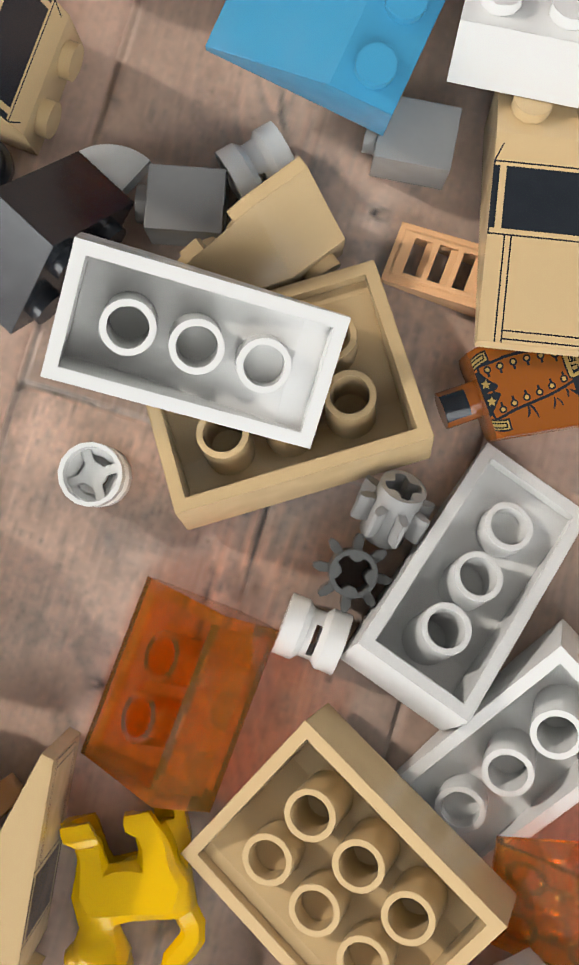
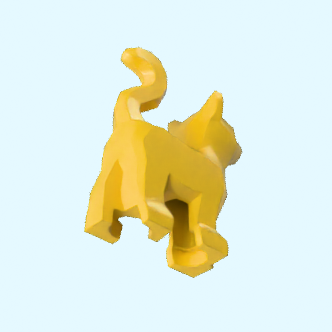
[59,795,206,965]

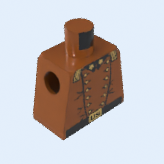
[435,347,579,442]

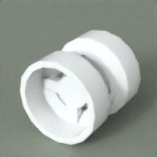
[214,121,294,201]
[58,442,132,507]
[271,593,354,675]

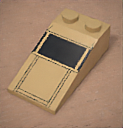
[0,0,84,156]
[474,92,579,357]
[0,727,81,965]

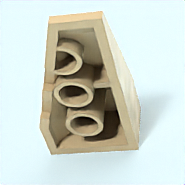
[177,156,345,290]

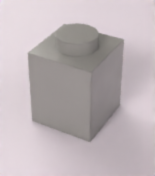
[361,96,463,190]
[135,164,230,246]

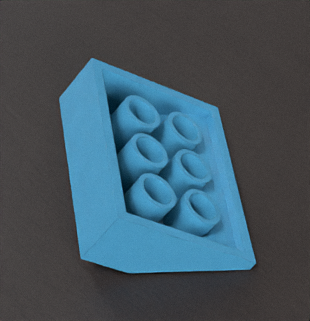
[205,0,446,136]

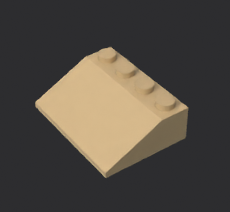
[146,260,434,530]
[180,703,517,965]

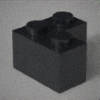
[0,151,135,334]

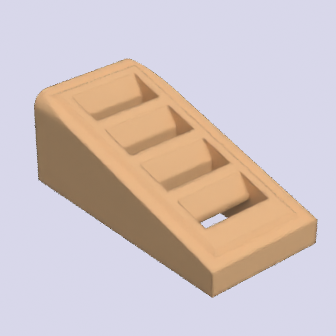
[381,222,479,318]

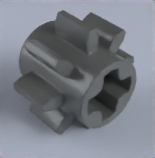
[312,533,392,613]

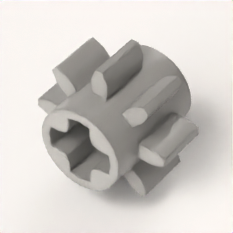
[350,470,435,549]

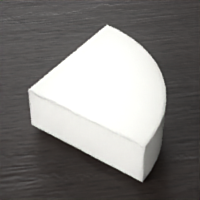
[79,144,152,195]

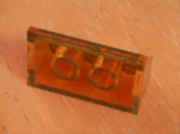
[81,576,279,813]

